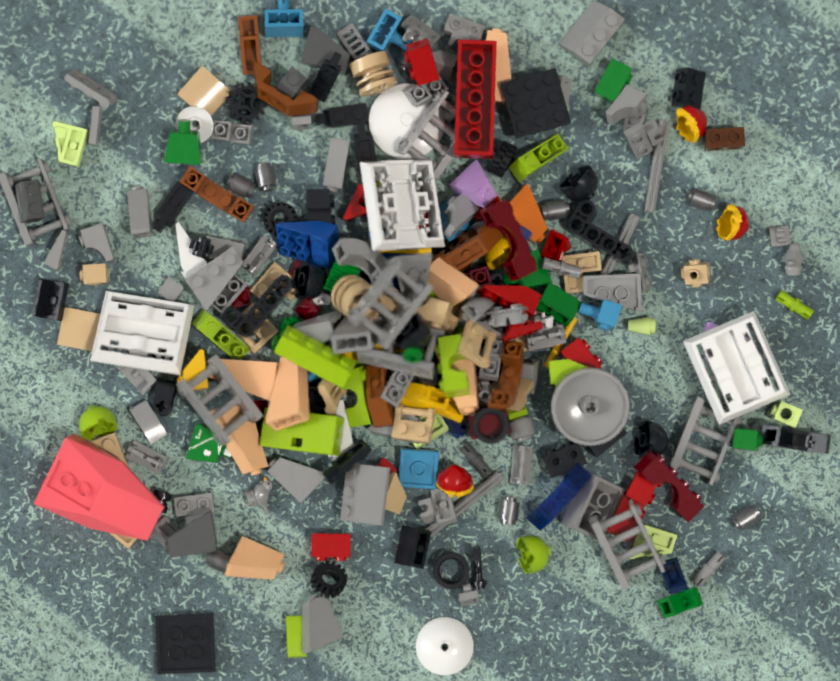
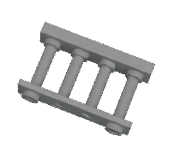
[397,90,456,180]
[0,158,72,247]
[346,257,434,350]
[357,314,445,380]
[176,354,264,447]
[668,397,742,486]
[590,499,666,590]

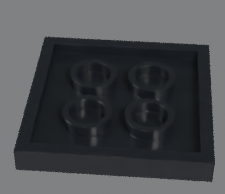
[500,68,571,139]
[155,613,216,674]

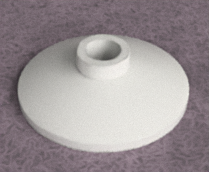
[175,106,214,143]

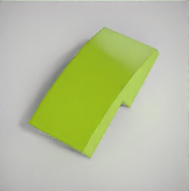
[286,615,307,658]

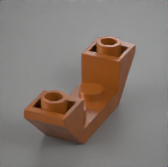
[254,62,318,116]
[180,166,254,223]
[431,224,504,271]
[488,341,524,410]
[366,364,394,428]

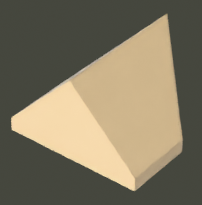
[385,472,407,515]

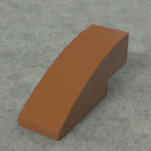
[238,14,262,75]

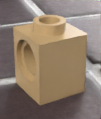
[80,263,109,286]

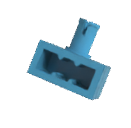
[265,0,303,37]
[367,8,412,52]
[578,299,622,332]

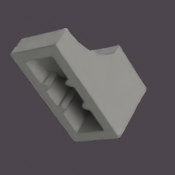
[605,85,648,126]
[292,114,313,131]
[444,193,479,238]
[79,223,116,264]

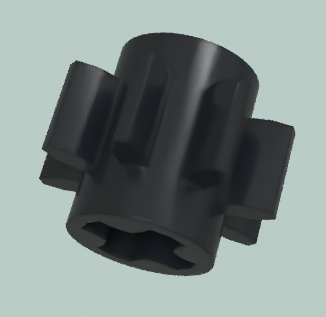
[189,235,214,258]

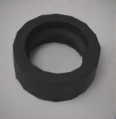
[472,407,510,444]
[433,552,470,589]

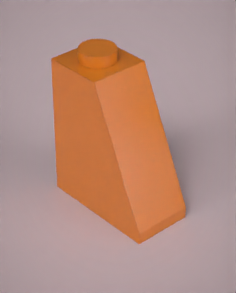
[509,184,548,244]

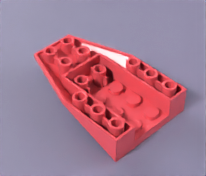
[34,434,164,541]

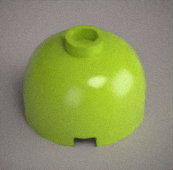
[79,405,118,441]
[516,535,551,574]

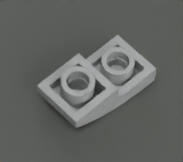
[406,76,449,108]
[211,120,254,145]
[479,340,504,381]
[380,371,414,408]
[129,400,167,444]

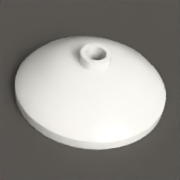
[416,617,474,675]

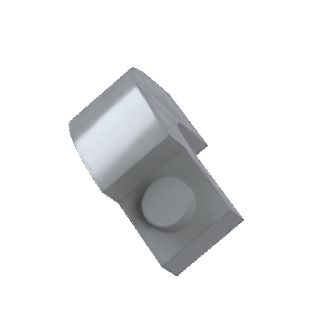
[332,238,393,296]

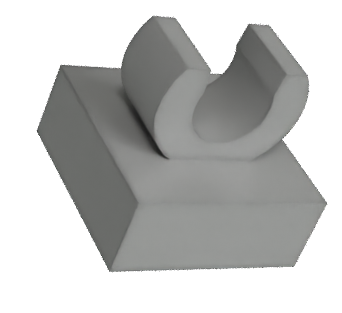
[769,226,791,247]
[459,583,480,607]

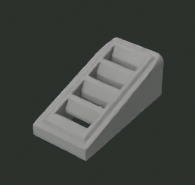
[336,23,372,61]
[44,230,69,271]

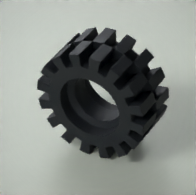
[488,141,518,178]
[263,202,298,237]
[310,561,348,599]

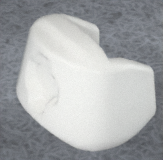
[312,290,331,305]
[533,312,554,329]

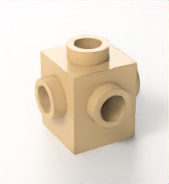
[681,259,711,287]

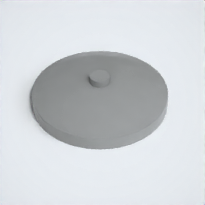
[551,368,629,446]

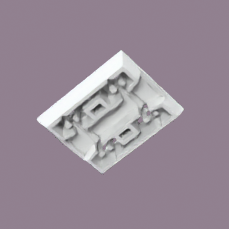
[360,159,445,251]
[90,291,195,375]
[683,311,790,425]

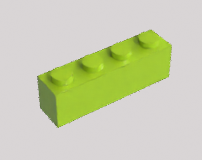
[274,326,357,389]

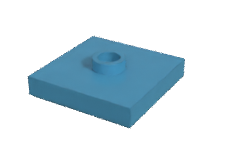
[399,448,439,489]

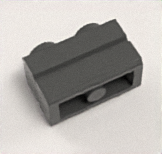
[15,180,45,223]

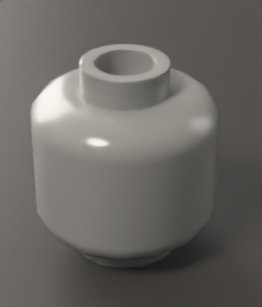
[509,416,535,442]

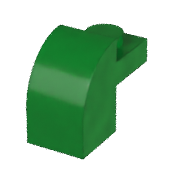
[657,586,704,618]

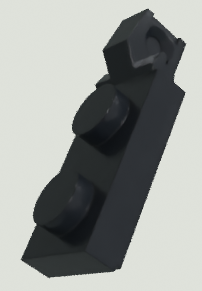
[308,52,342,103]
[315,103,369,129]
[354,122,377,177]
[154,181,194,233]
[322,439,372,484]

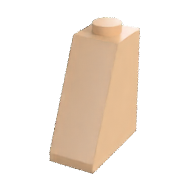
[427,257,479,306]
[225,536,285,580]

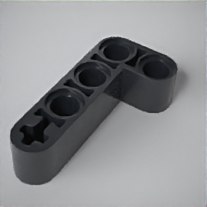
[568,200,635,266]
[223,275,293,338]

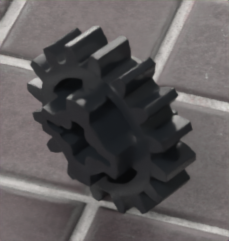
[226,82,268,124]

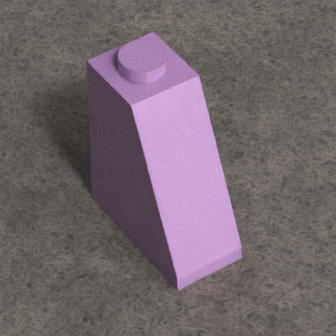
[449,160,497,208]

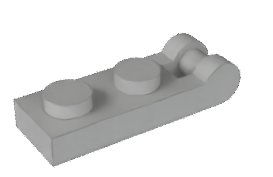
[64,69,117,109]

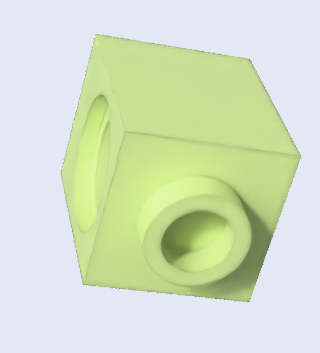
[770,401,803,428]

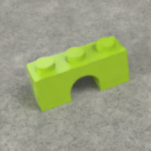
[435,334,470,398]
[341,365,373,428]

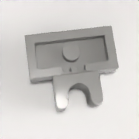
[443,13,486,50]
[401,14,442,48]
[623,120,664,159]
[418,488,458,527]
[174,493,215,525]

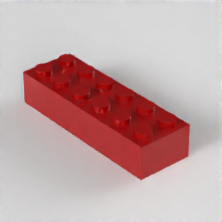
[454,39,497,159]

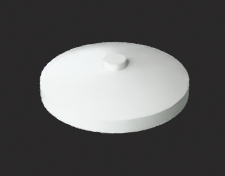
[369,84,445,160]

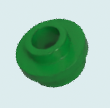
[403,347,423,363]

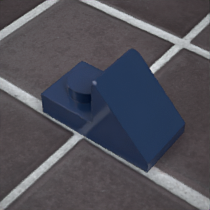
[660,558,688,595]

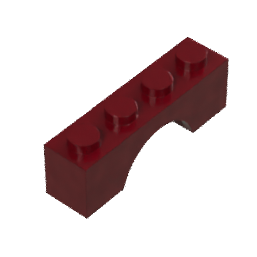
[480,199,538,281]
[633,451,704,523]

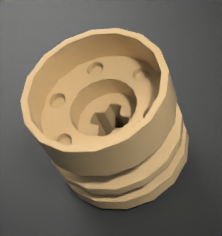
[349,51,397,97]
[331,275,383,324]

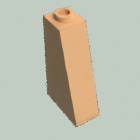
[486,28,512,105]
[434,347,480,416]
[266,357,309,431]
[207,359,279,401]
[209,406,269,476]

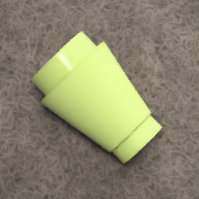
[628,317,656,336]

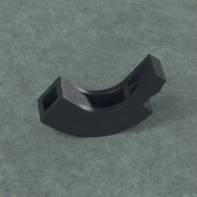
[761,425,831,454]

